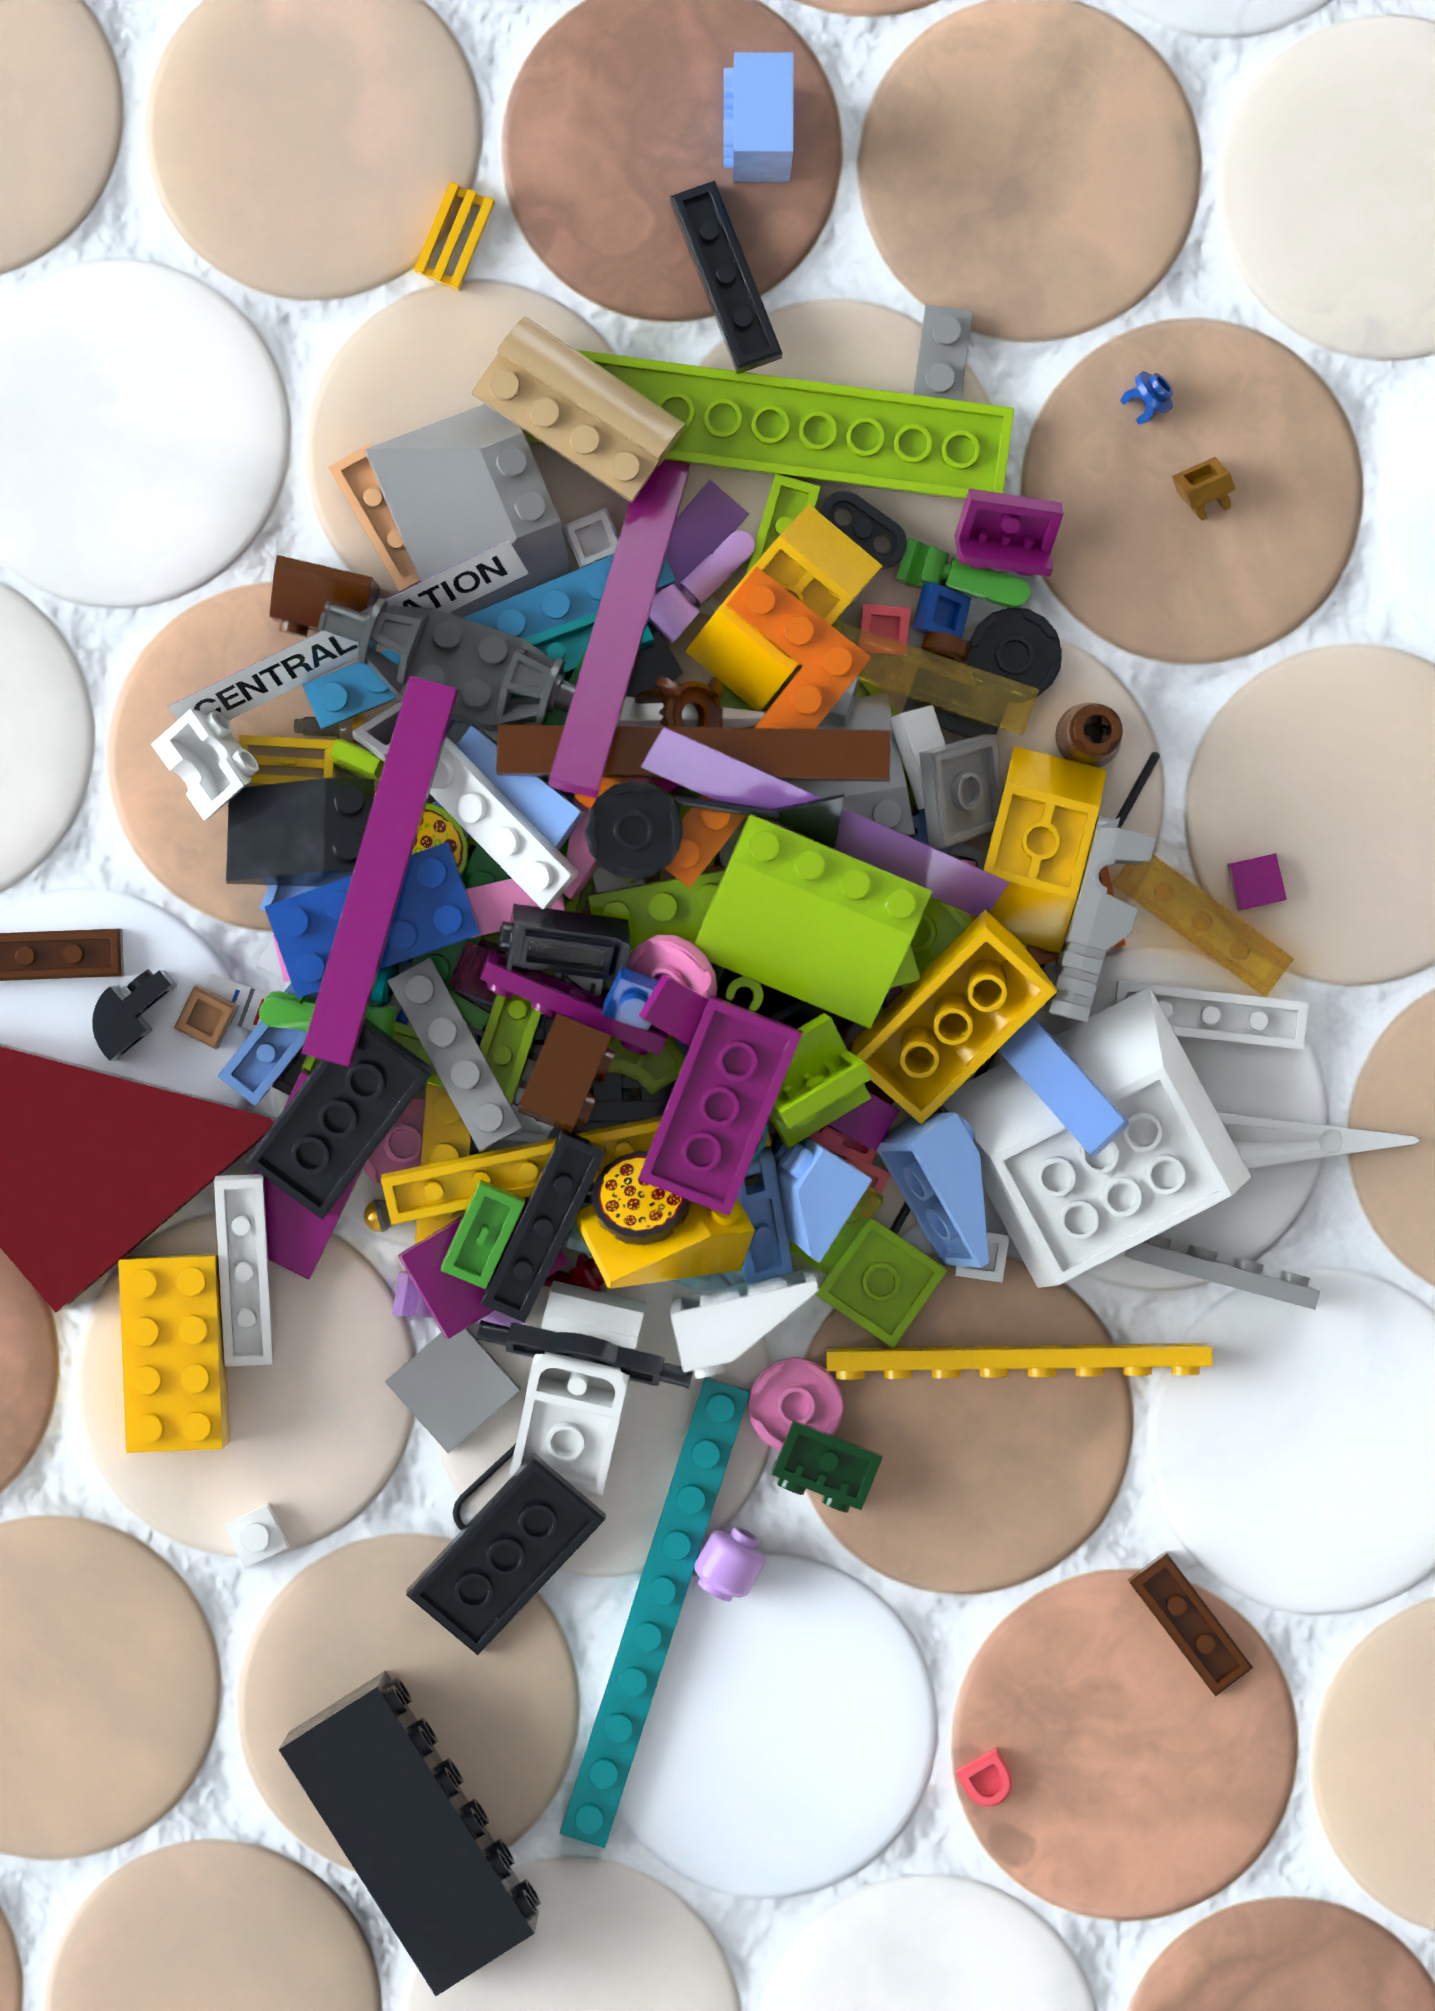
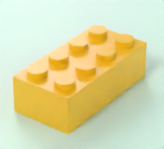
[118,1253,230,1453]

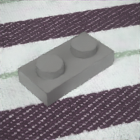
[913,304,973,401]

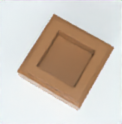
[174,984,239,1050]

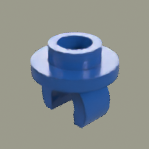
[1120,371,1174,424]

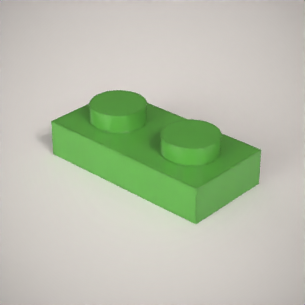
[441,1179,525,1289]

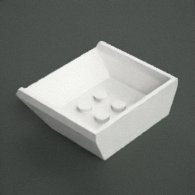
[941,986,1251,1288]

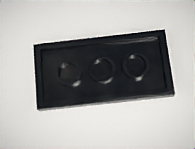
[245,1018,435,1220]
[406,1453,606,1655]

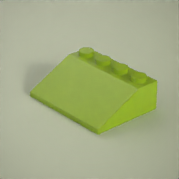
[694,814,932,1029]

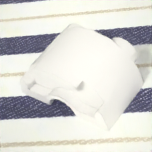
[151,709,259,821]

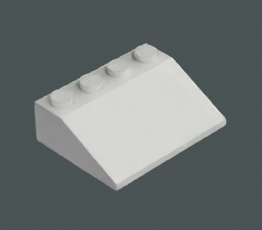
[670,1267,819,1378]

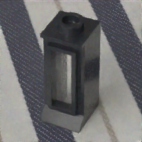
[498,904,631,983]

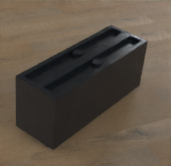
[279,1671,541,1996]

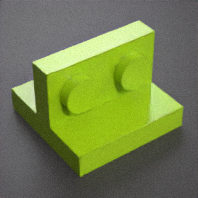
[769,1013,872,1148]

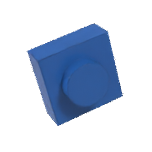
[912,582,972,638]
[602,967,659,1030]

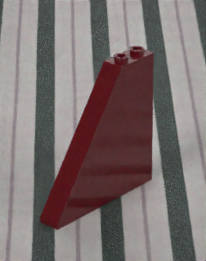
[0,1043,277,1313]

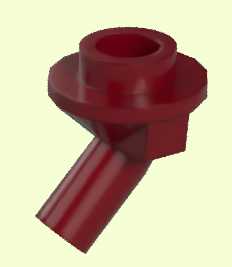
[543,1252,607,1293]

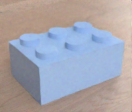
[724,52,793,183]

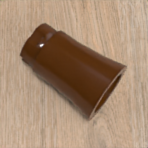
[1055,703,1123,768]

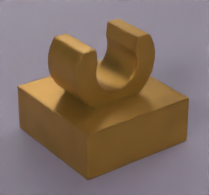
[1172,457,1236,521]

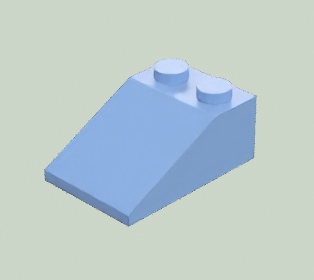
[877,1112,989,1268]

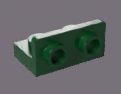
[771,1419,883,1513]

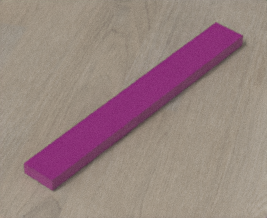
[549,460,690,798]
[301,676,459,1067]

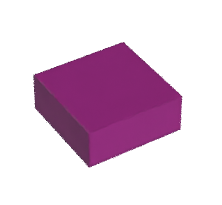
[1227,853,1287,911]

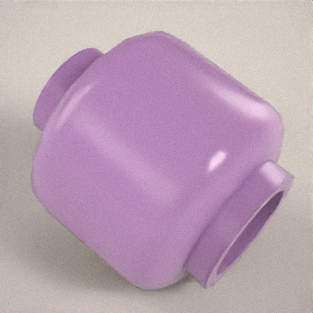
[695,1526,766,1602]

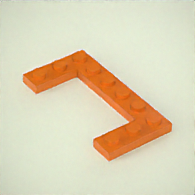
[575,566,872,889]

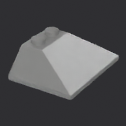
[365,404,571,618]

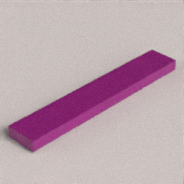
[638,973,900,1152]

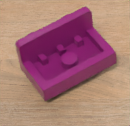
[954,489,1064,577]

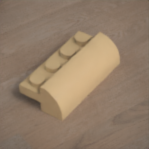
[471,316,686,503]

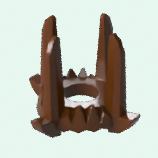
[634,676,723,728]

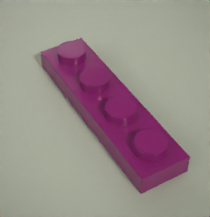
[480,949,667,1056]

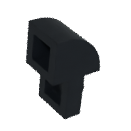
[92,969,178,1061]

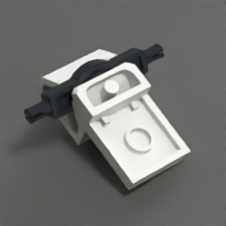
[476,1280,693,1497]

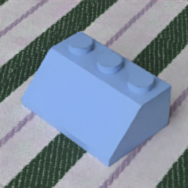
[771,1136,872,1263]

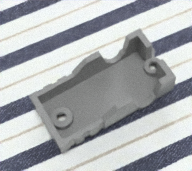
[1043,816,1157,1022]

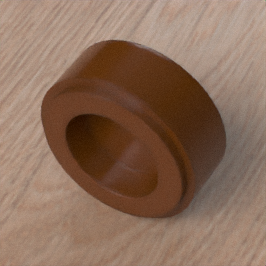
[920,631,970,666]

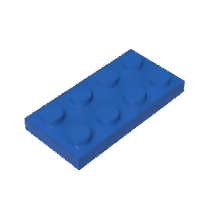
[264,842,482,998]

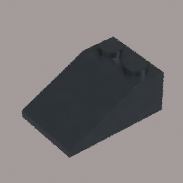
[226,778,374,887]

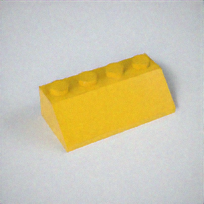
[851,910,1057,1124]

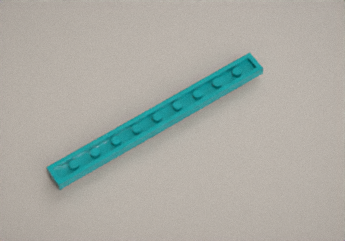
[559,1377,750,1848]

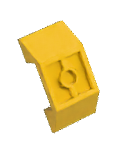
[685,504,882,711]
[970,746,1107,954]

